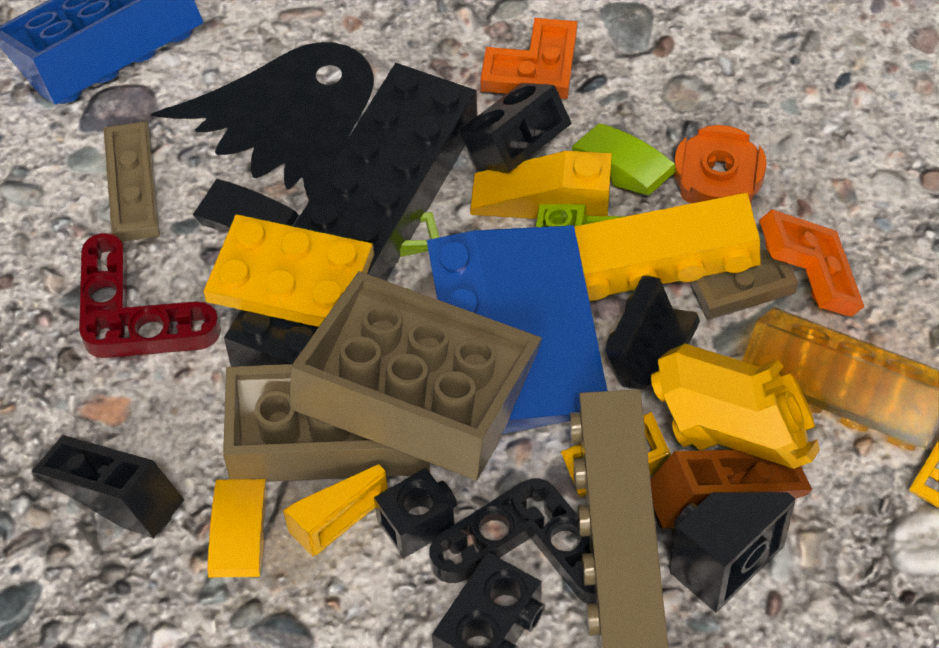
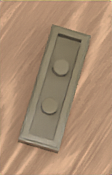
[103,121,160,242]

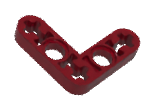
[79,233,221,358]

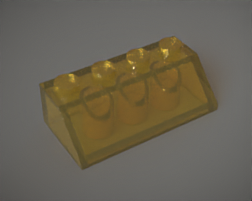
[742,307,939,450]

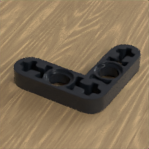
[429,478,595,603]

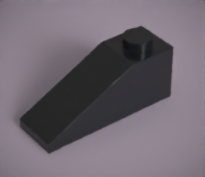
[31,435,184,538]

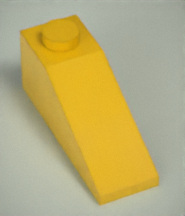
[470,151,612,219]

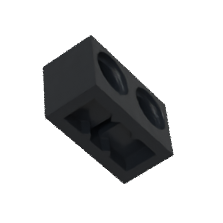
[459,83,572,173]
[432,552,545,648]

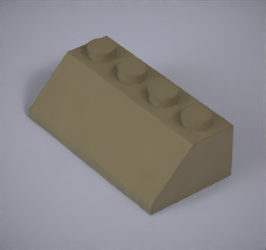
[223,364,430,482]

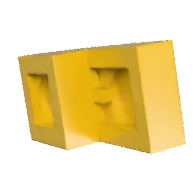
[207,479,267,578]

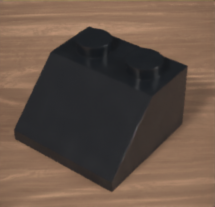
[670,492,796,613]

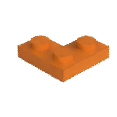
[480,18,578,99]
[759,209,865,317]

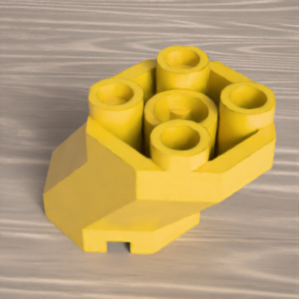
[651,343,820,469]

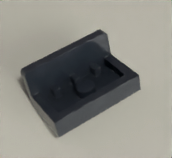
[605,276,700,391]

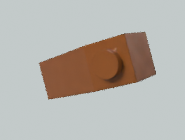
[650,450,812,529]

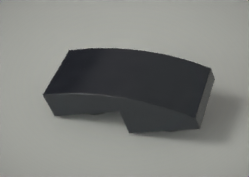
[193,178,299,232]

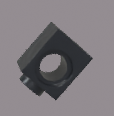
[374,468,457,559]

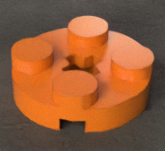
[674,125,766,204]

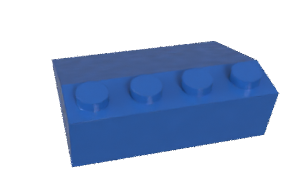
[0,0,204,105]
[427,225,608,434]

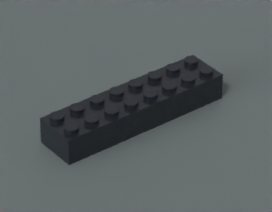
[224,62,477,367]

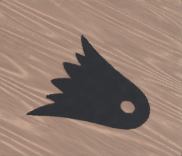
[151,42,374,201]

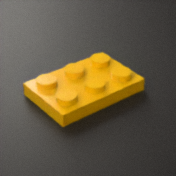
[203,214,374,327]

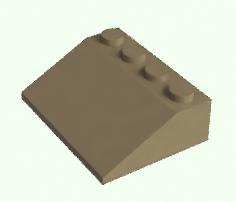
[290,271,542,481]

